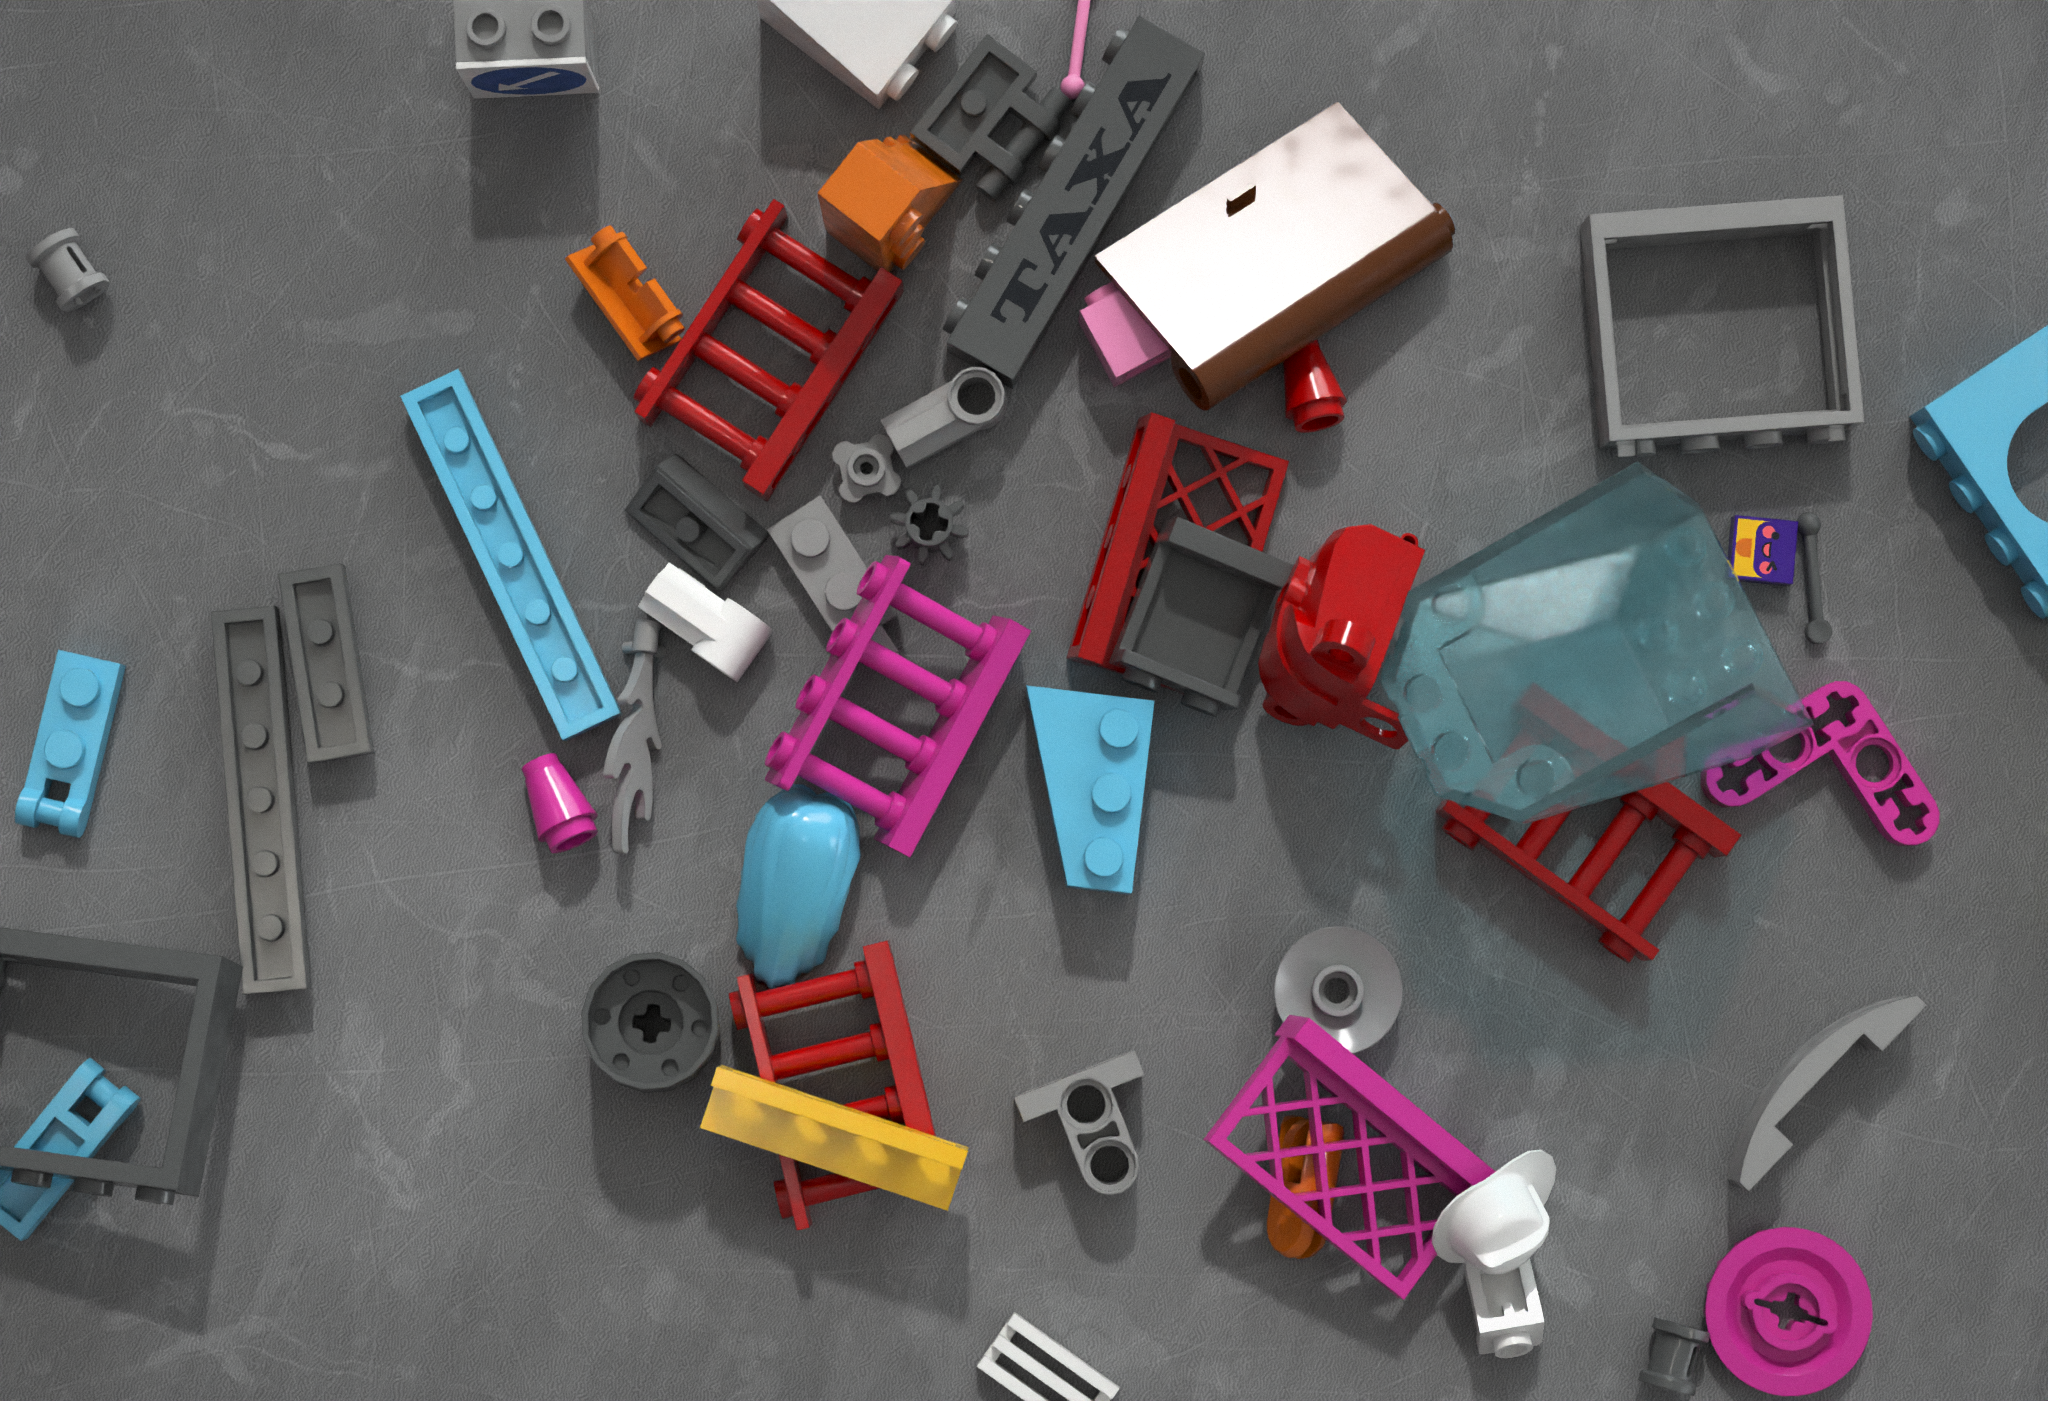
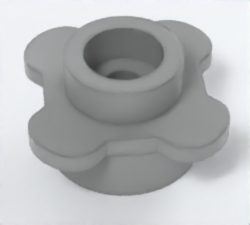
[832,434,901,503]

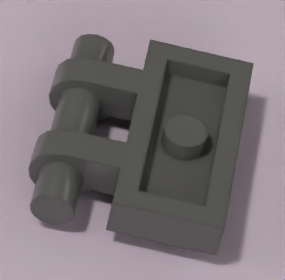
[910,34,1072,201]

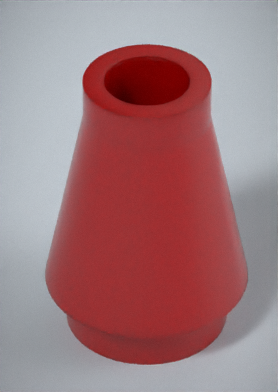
[1283,339,1347,433]

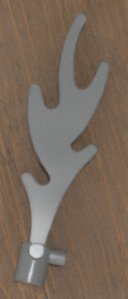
[603,619,666,854]

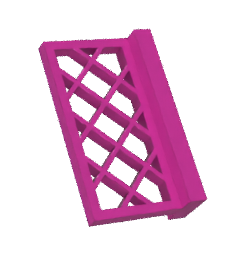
[1203,1015,1496,1300]

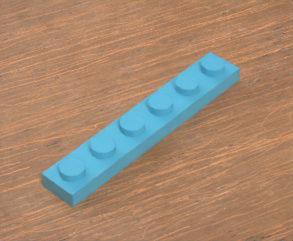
[400,369,623,742]

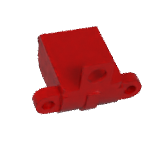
[1258,524,1425,749]

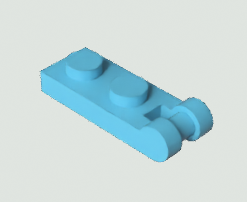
[15,650,126,838]
[0,1058,141,1241]

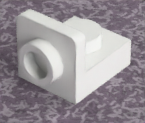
[1464,1258,1544,1358]

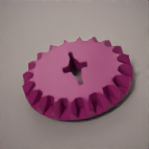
[1703,1226,1873,1396]

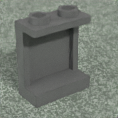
[1109,517,1294,717]

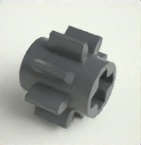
[890,485,969,566]

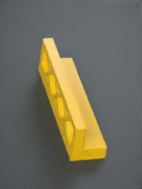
[700,1065,969,1211]

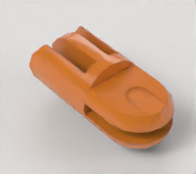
[1267,1115,1345,1259]

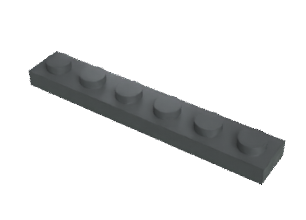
[211,605,311,995]

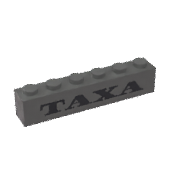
[943,15,1205,389]

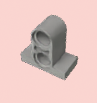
[1014,1050,1144,1195]

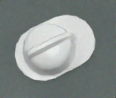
[1432,1150,1556,1274]

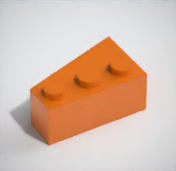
[817,134,963,272]

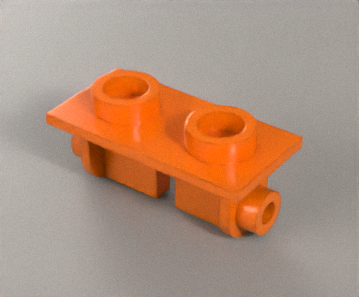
[565,225,685,361]

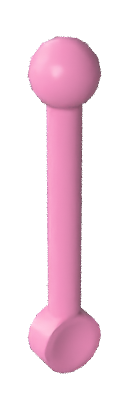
[1060,0,1091,100]

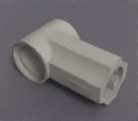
[881,367,1007,469]

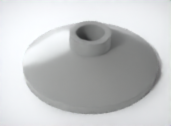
[1274,926,1403,1053]

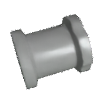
[26,228,110,313]

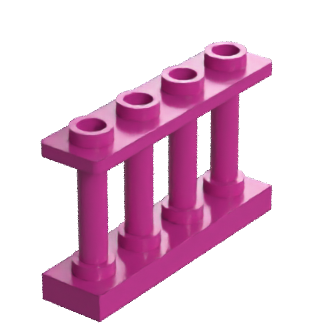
[765,555,1031,857]

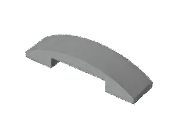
[1727,996,1926,1191]

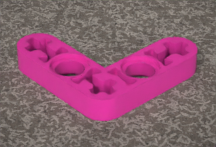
[1701,681,1940,846]

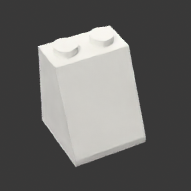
[756,0,958,110]

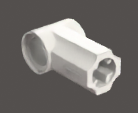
[638,563,774,682]

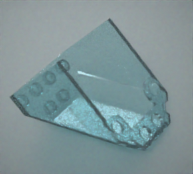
[1380,461,1814,824]

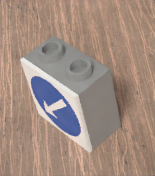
[453,0,599,99]

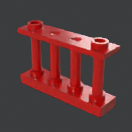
[633,199,904,502]
[1435,684,1741,963]
[729,940,936,1231]

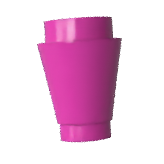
[521,753,598,853]

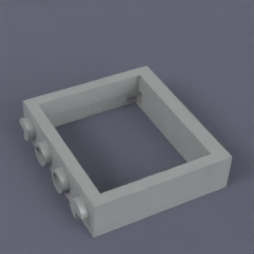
[1580,195,1864,459]

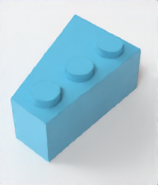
[1026,685,1155,895]

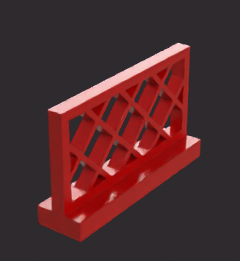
[1066,412,1289,694]

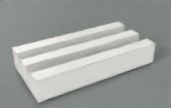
[977,1312,1119,1401]

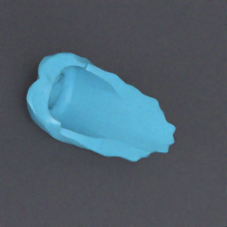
[736,784,861,989]

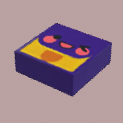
[1725,515,1798,586]

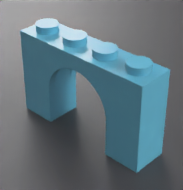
[1909,325,2048,619]

